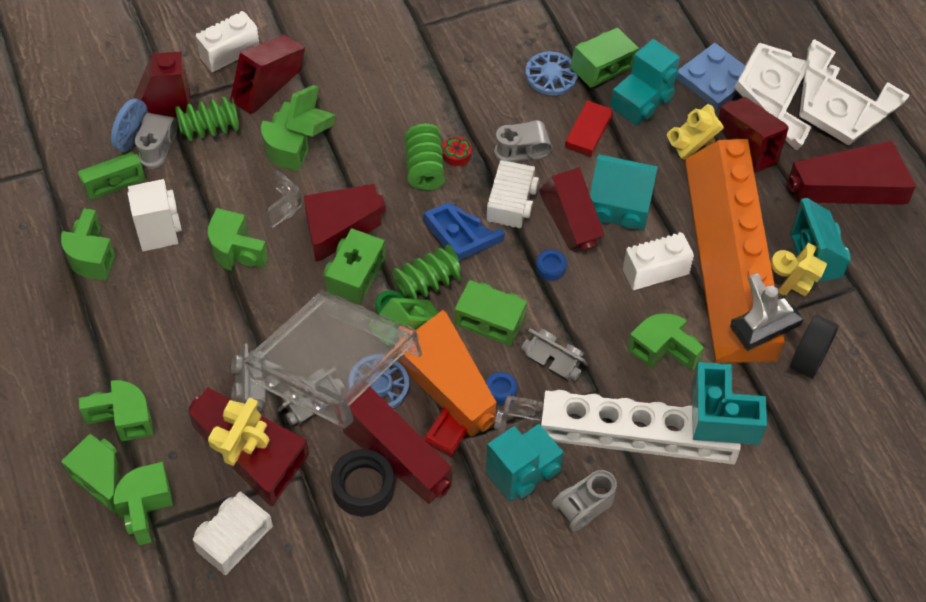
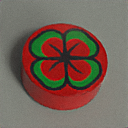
[443,137,472,166]

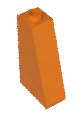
[395,310,496,437]

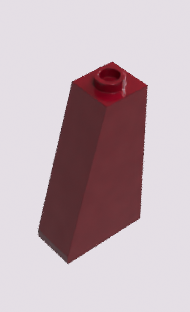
[787,140,916,205]
[339,380,452,504]
[189,387,309,507]

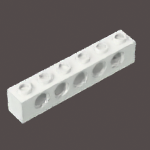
[541,390,741,464]

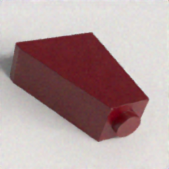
[230,35,305,114]
[133,52,191,120]
[718,97,789,174]
[539,167,605,252]
[303,184,386,262]

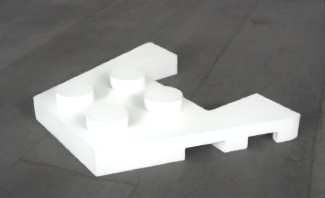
[799,39,909,145]
[734,43,840,151]

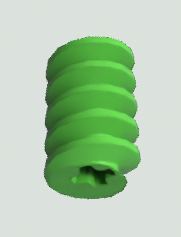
[175,97,239,141]
[404,123,445,191]
[392,244,461,299]

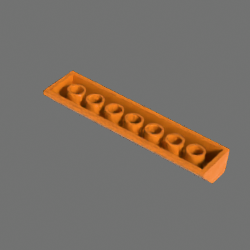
[685,139,785,363]

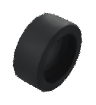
[790,315,839,379]
[331,449,395,517]

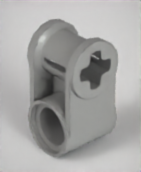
[135,112,178,169]
[494,120,552,162]
[552,470,617,532]

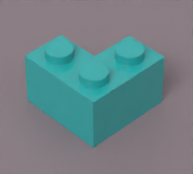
[610,39,680,126]
[692,362,767,445]
[486,424,564,502]

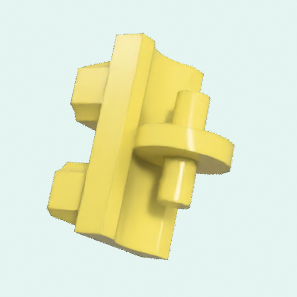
[667,104,724,160]
[770,243,827,296]
[208,398,270,466]

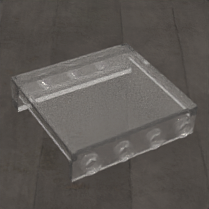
[244,290,422,428]

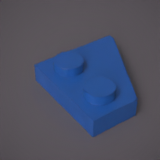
[422,202,505,260]

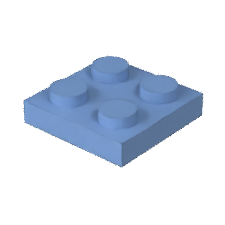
[676,43,745,110]

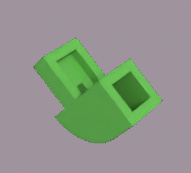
[261,101,309,172]
[61,208,115,281]
[208,208,268,270]
[627,313,704,371]
[78,380,154,441]
[114,462,173,545]

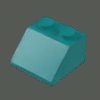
[590,154,658,230]
[790,198,851,282]

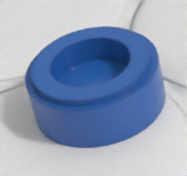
[536,249,567,281]
[486,372,517,406]

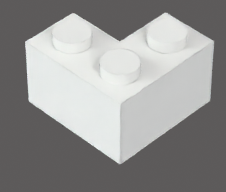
[128,179,182,252]

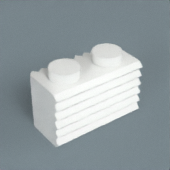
[196,11,260,72]
[487,160,539,229]
[623,232,694,290]
[193,492,273,575]

